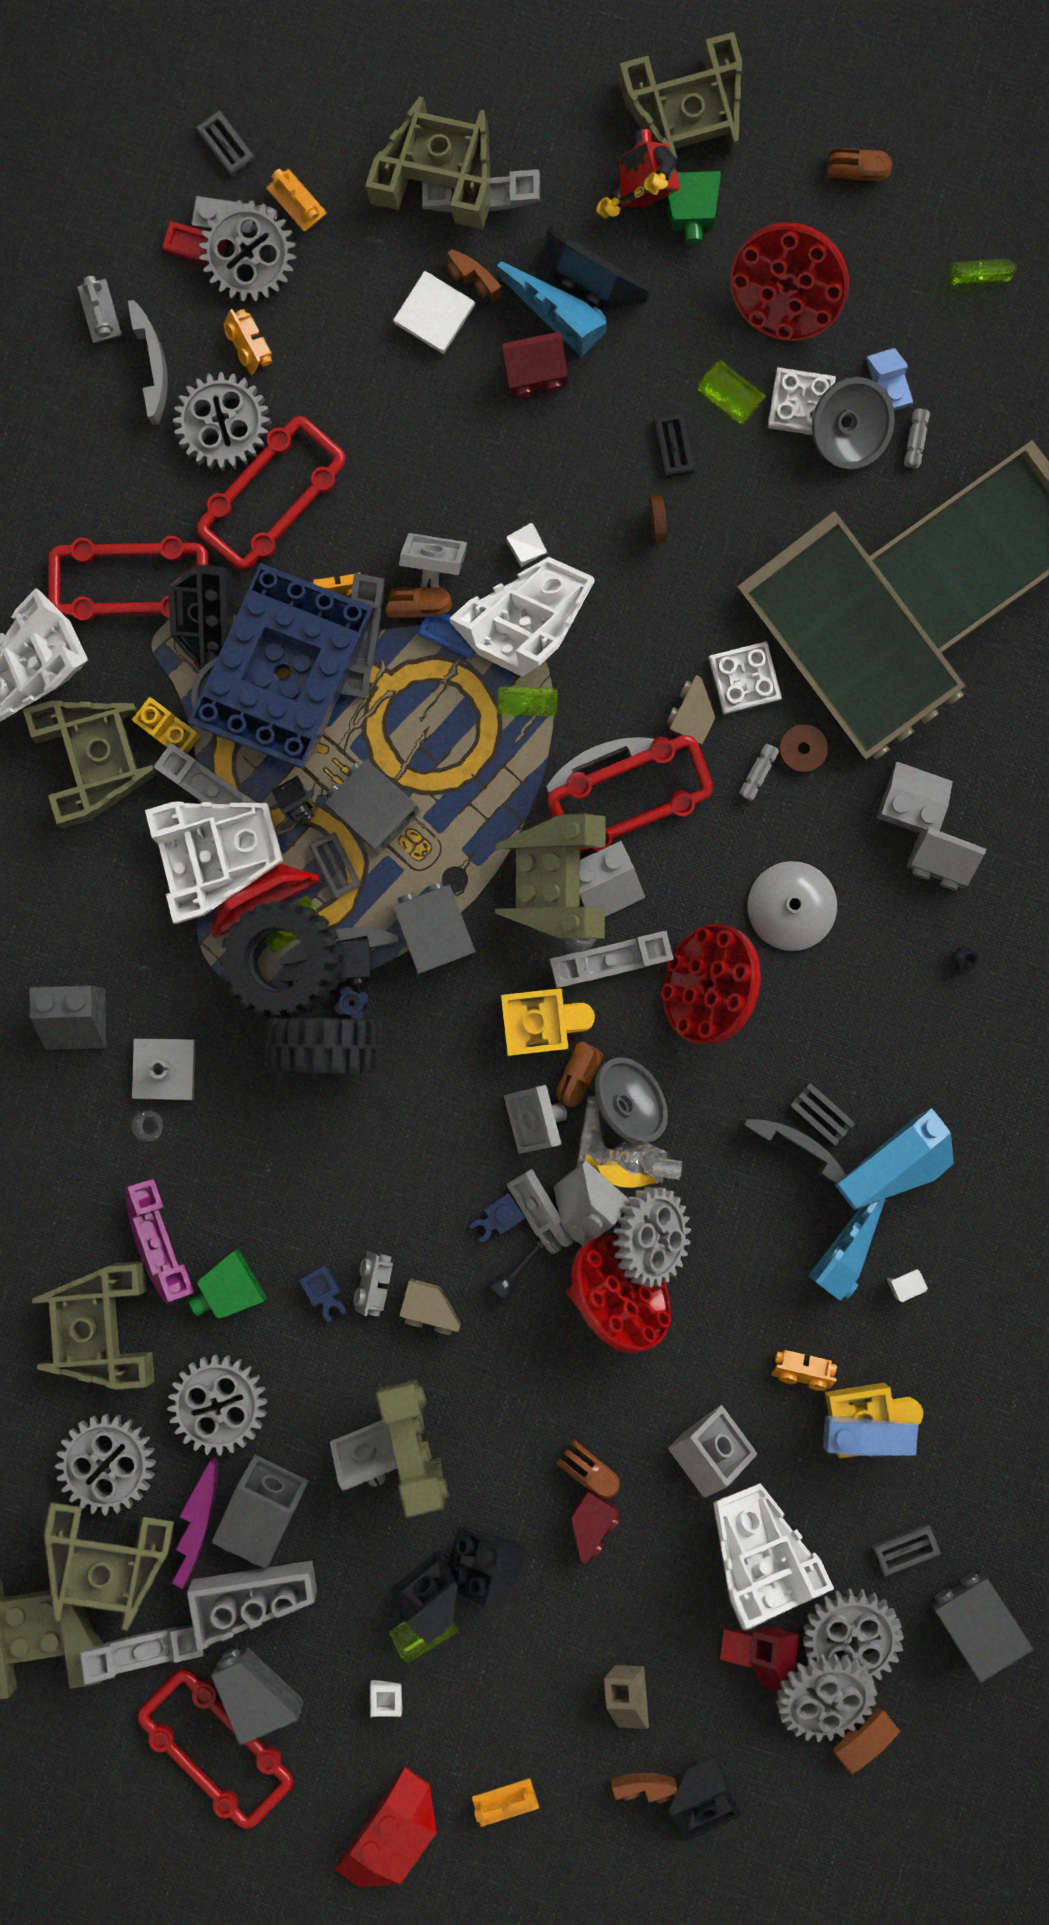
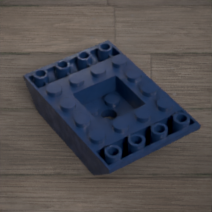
[188,563,372,769]

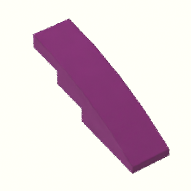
[172,1457,219,1589]

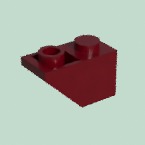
[571,1488,620,1564]
[750,1626,799,1692]

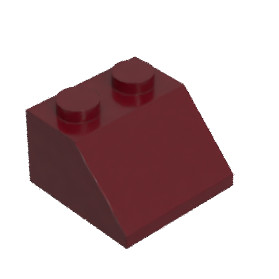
[502,332,568,399]

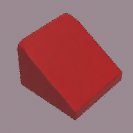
[720,1628,753,1667]

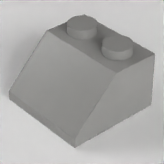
[876,761,953,833]
[906,827,986,891]
[579,841,645,917]
[554,1160,629,1246]
[668,1405,757,1498]

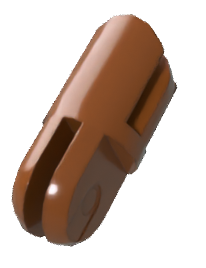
[827,147,893,182]
[386,587,452,618]
[556,1042,603,1107]
[556,1440,620,1499]

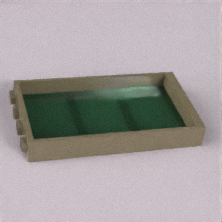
[855,440,1049,666]
[737,511,966,760]

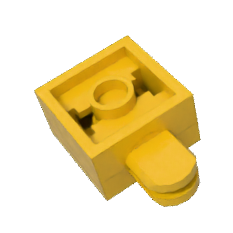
[501,988,595,1056]
[825,1383,923,1458]

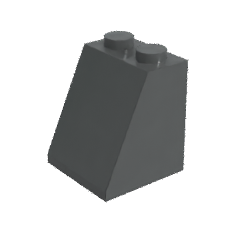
[325,759,420,855]
[393,882,475,974]
[30,986,106,1050]
[212,1455,309,1569]
[930,1572,1034,1682]
[211,1647,304,1745]

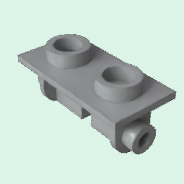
[78,276,122,343]
[353,1251,393,1316]

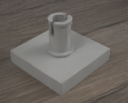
[399,533,467,588]
[132,1039,196,1100]
[504,1085,567,1154]
[330,1420,398,1491]

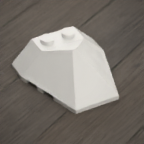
[449,557,595,677]
[0,588,88,722]
[145,802,283,924]
[714,1483,834,1630]

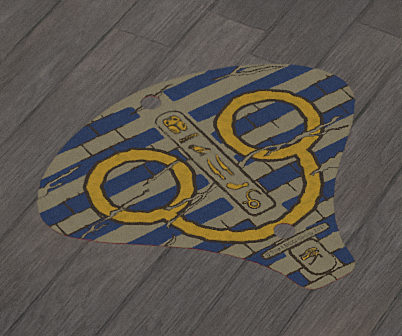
[152,615,555,989]

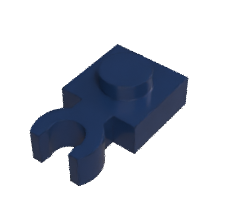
[469,1192,526,1242]
[299,1264,347,1322]

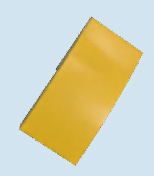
[132,697,201,754]

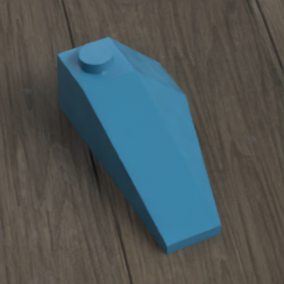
[497,261,607,357]
[835,1109,954,1210]
[808,1198,886,1301]

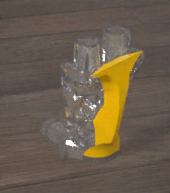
[577,1096,682,1188]

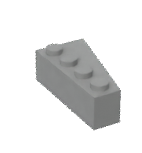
[187,1561,317,1651]

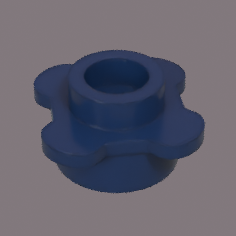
[335,986,369,1019]

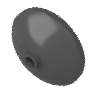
[812,377,895,469]
[595,1057,668,1144]

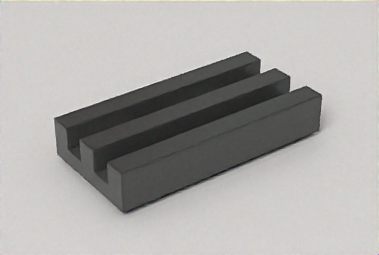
[196,110,256,178]
[309,832,362,899]
[790,1083,855,1146]
[872,1524,941,1576]

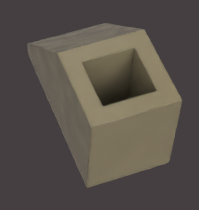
[666,675,715,748]
[400,1278,461,1335]
[604,1665,649,1729]

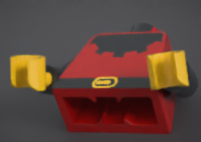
[596,129,681,219]

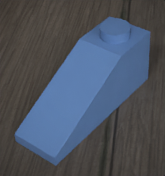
[823,1416,918,1455]

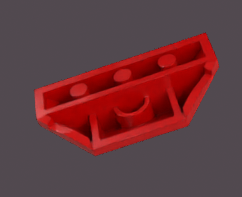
[210,864,322,938]
[334,1766,437,1887]

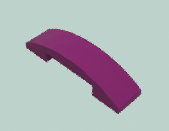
[125,1179,194,1303]

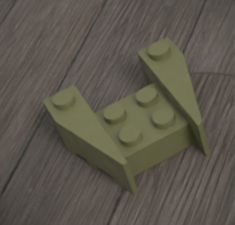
[617,32,742,159]
[365,96,491,229]
[23,701,157,829]
[495,814,605,939]
[32,1261,155,1390]
[377,1380,449,1517]
[43,1502,174,1630]
[0,1581,103,1700]

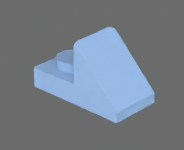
[866,348,913,410]

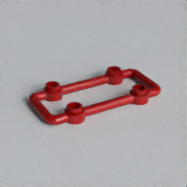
[197,416,346,570]
[48,536,208,622]
[547,735,713,852]
[137,1670,293,1829]

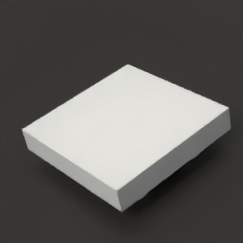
[393,271,475,354]
[767,367,836,435]
[709,641,782,715]

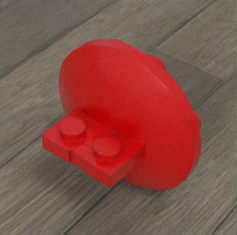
[730,222,850,341]
[661,924,761,1045]
[566,1234,671,1353]

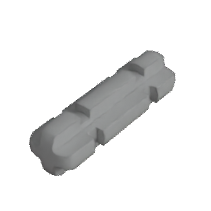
[904,409,930,468]
[739,744,779,801]

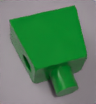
[664,171,721,245]
[189,1249,267,1319]

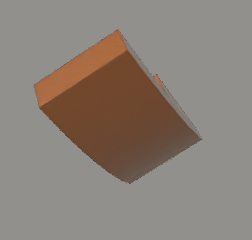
[446,250,502,303]
[832,1708,900,1774]
[611,1773,678,1803]

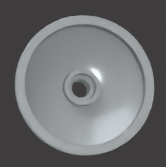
[747,861,837,951]

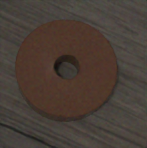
[649,494,667,544]
[779,724,828,773]

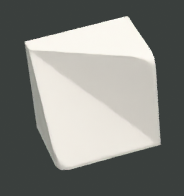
[506,523,547,567]
[887,1270,928,1302]
[370,1680,402,1717]

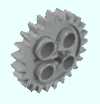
[199,200,296,301]
[173,372,271,471]
[613,1187,691,1287]
[167,1354,268,1456]
[55,1414,156,1515]
[803,1589,904,1680]
[776,1653,877,1742]

